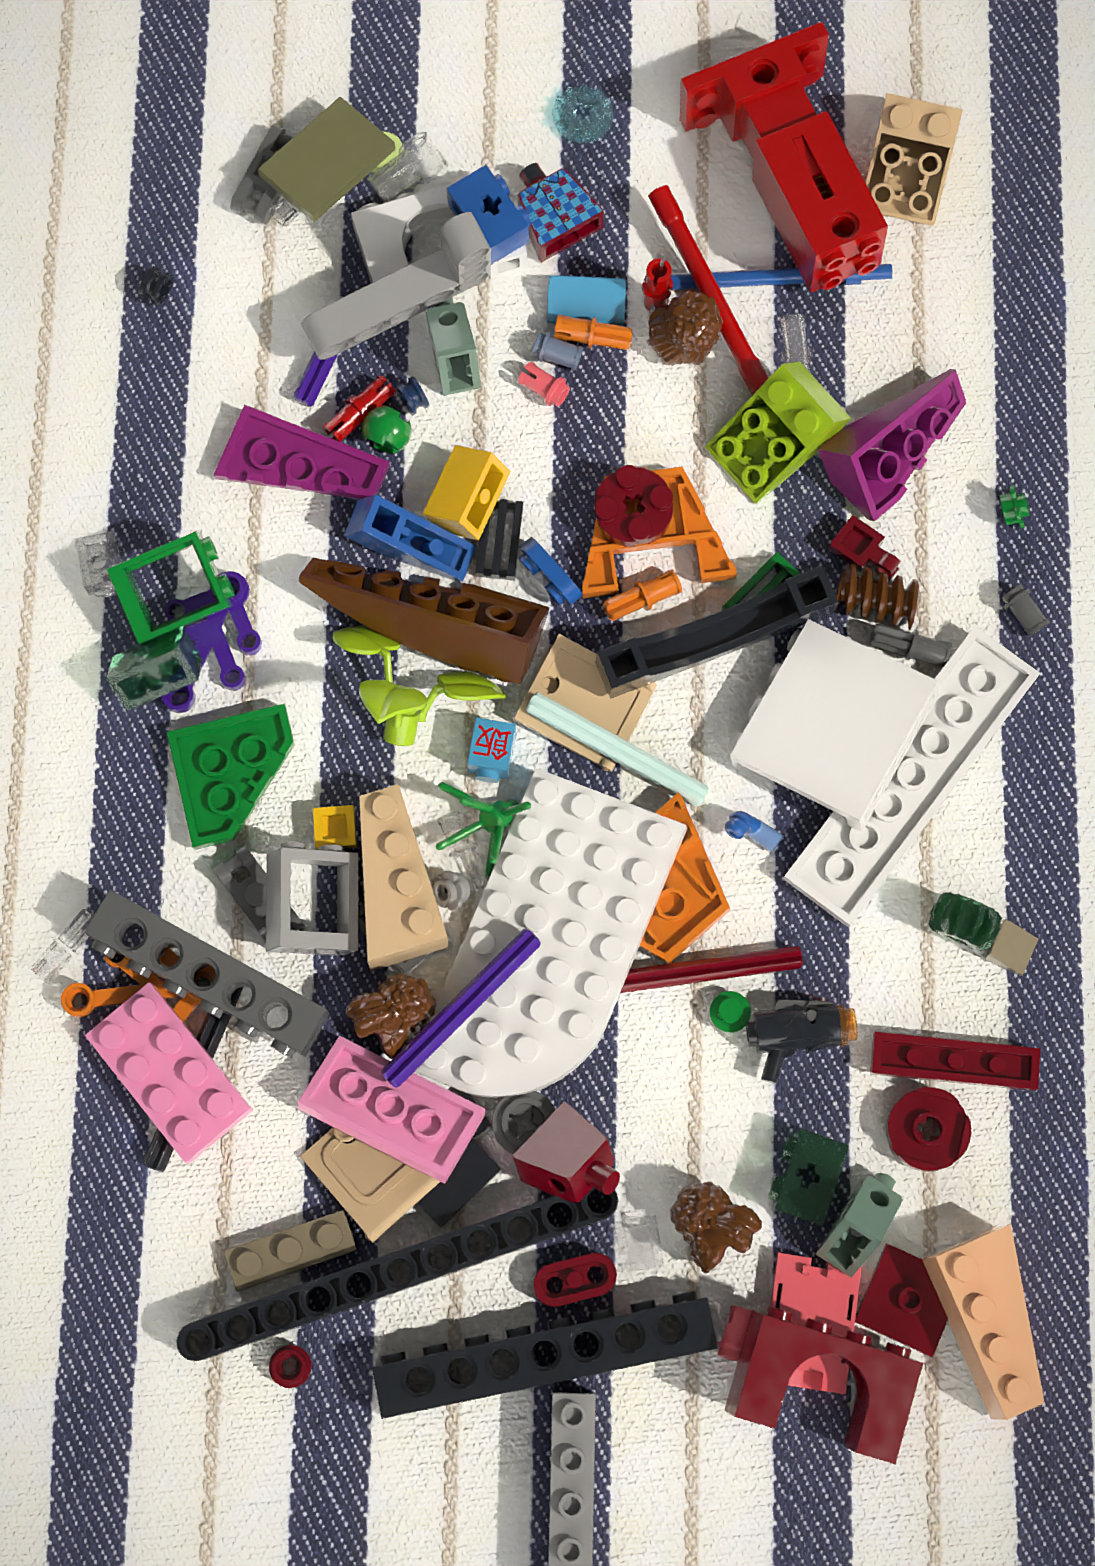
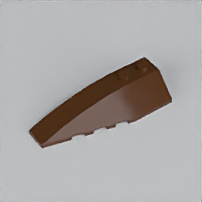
[298,558,550,684]

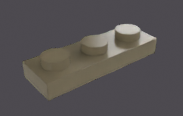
[224,1210,358,1292]

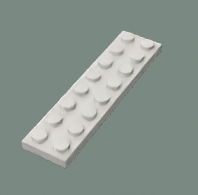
[783,626,1040,928]

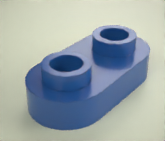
[518,536,583,606]

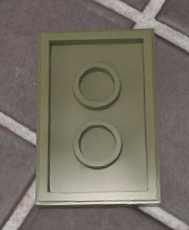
[258,96,396,223]

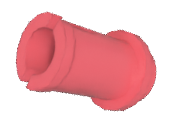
[518,362,570,407]
[717,1305,752,1362]

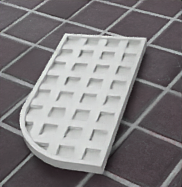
[415,768,687,1098]

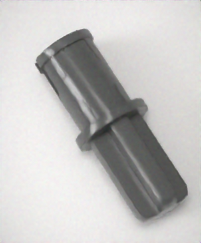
[870,623,952,667]

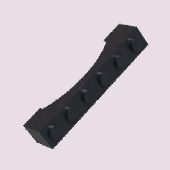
[595,566,838,699]

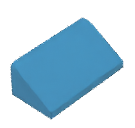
[547,276,626,326]

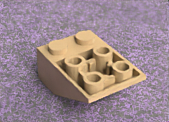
[865,93,963,226]

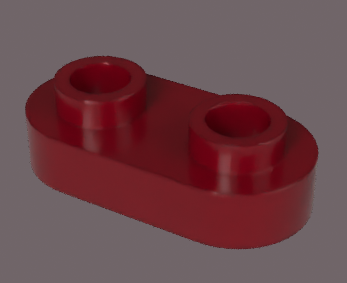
[533,1253,617,1307]

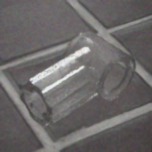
[367,132,448,203]

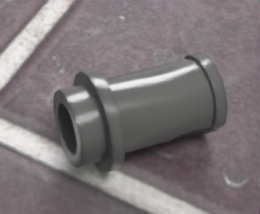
[1002,584,1050,637]

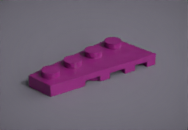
[213,404,390,499]

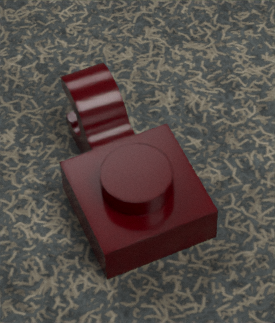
[828,515,901,582]

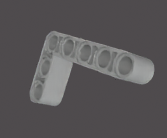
[301,212,491,360]

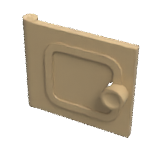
[513,634,657,772]
[300,1127,440,1242]

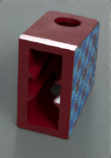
[517,163,604,263]

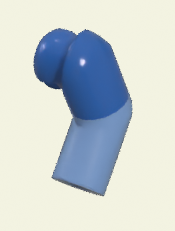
[725,810,783,852]

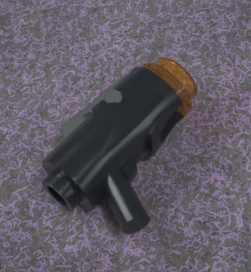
[746,999,858,1084]

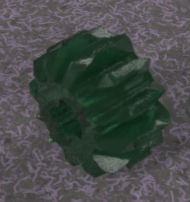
[928,892,1002,951]

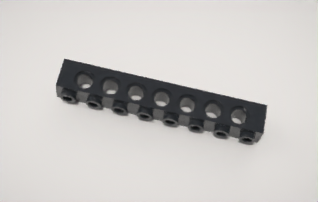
[372,1291,718,1419]

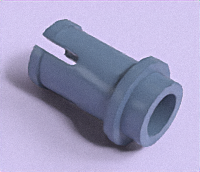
[532,332,584,371]

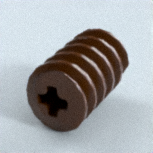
[834,563,920,630]

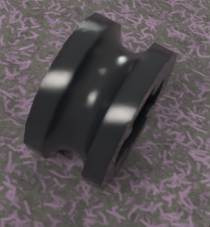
[139,266,174,306]

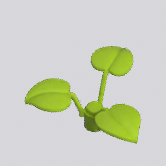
[333,626,507,746]

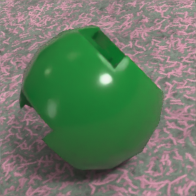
[362,405,412,454]

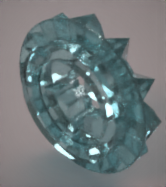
[552,83,613,143]

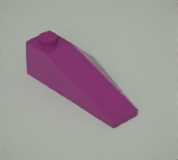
[818,369,967,522]

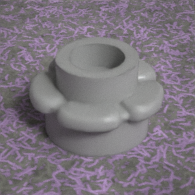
[432,871,470,911]

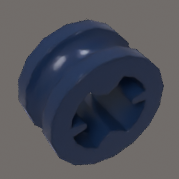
[395,376,430,416]

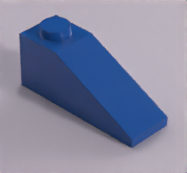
[344,494,477,582]

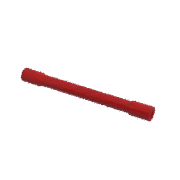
[648,185,769,396]

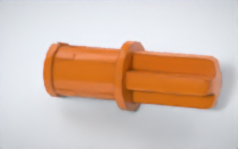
[554,314,633,350]
[603,569,682,621]

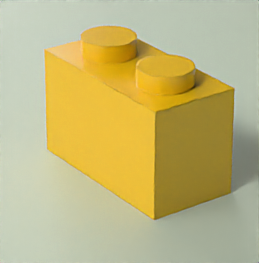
[423,445,511,540]

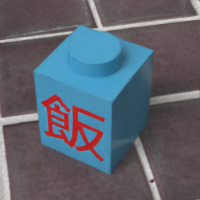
[467,717,517,783]

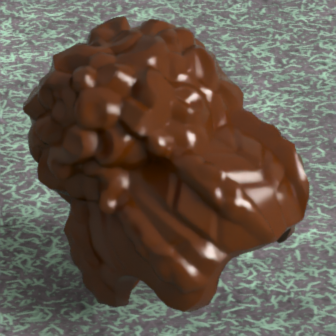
[646,290,723,366]
[345,973,437,1059]
[670,1181,762,1274]

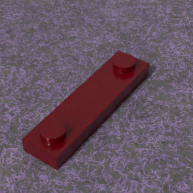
[870,1032,1041,1091]

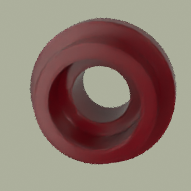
[269,1345,312,1388]

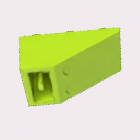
[705,362,852,504]

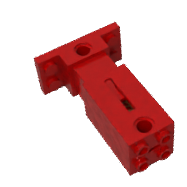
[679,22,888,293]

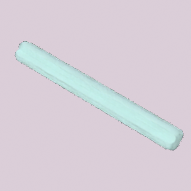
[526,692,709,806]

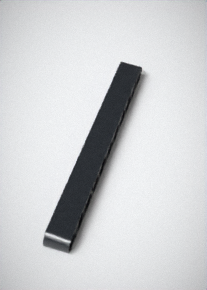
[176,1187,619,1361]

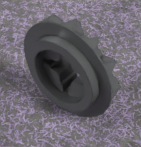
[491,1091,555,1154]

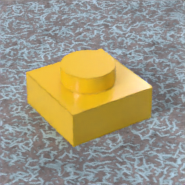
[313,805,357,850]

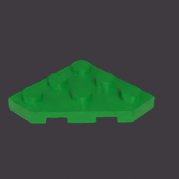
[167,703,295,850]

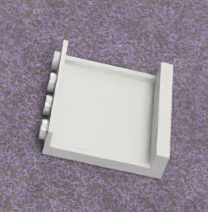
[729,619,939,832]

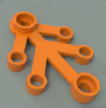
[61,948,216,1022]

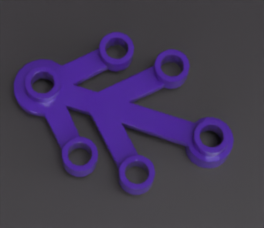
[148,571,262,713]

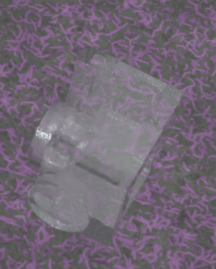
[74,531,123,597]

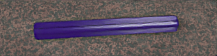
[381,928,541,1088]

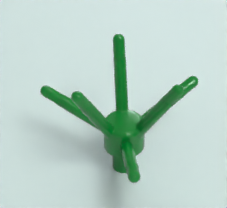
[435,782,531,881]

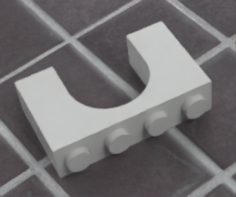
[351,170,527,283]

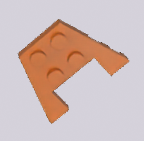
[582,466,737,598]
[639,793,730,963]

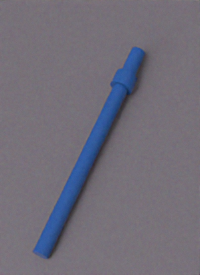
[671,264,892,290]

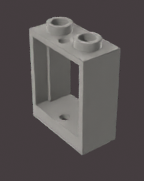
[266,842,358,956]

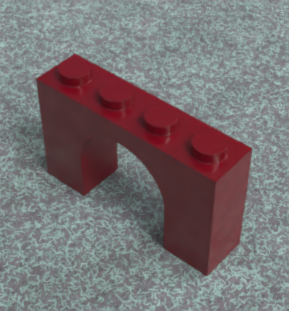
[724,1306,923,1465]

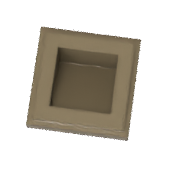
[984,919,1038,976]

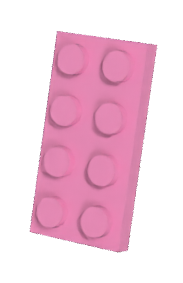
[85,982,253,1164]
[298,1036,485,1184]

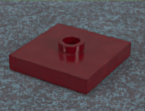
[855,1243,948,1358]

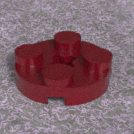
[595,465,673,547]
[886,1087,972,1172]

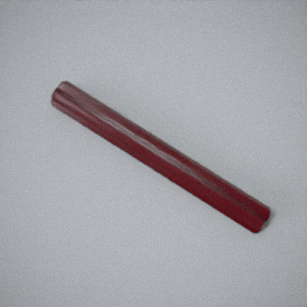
[620,946,803,993]

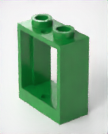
[106,531,235,644]

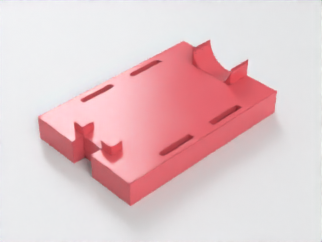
[770,1253,862,1395]

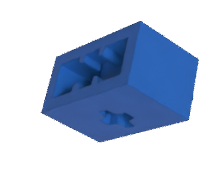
[446,165,531,265]

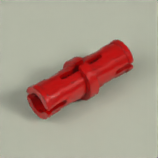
[642,258,673,312]
[322,375,396,442]

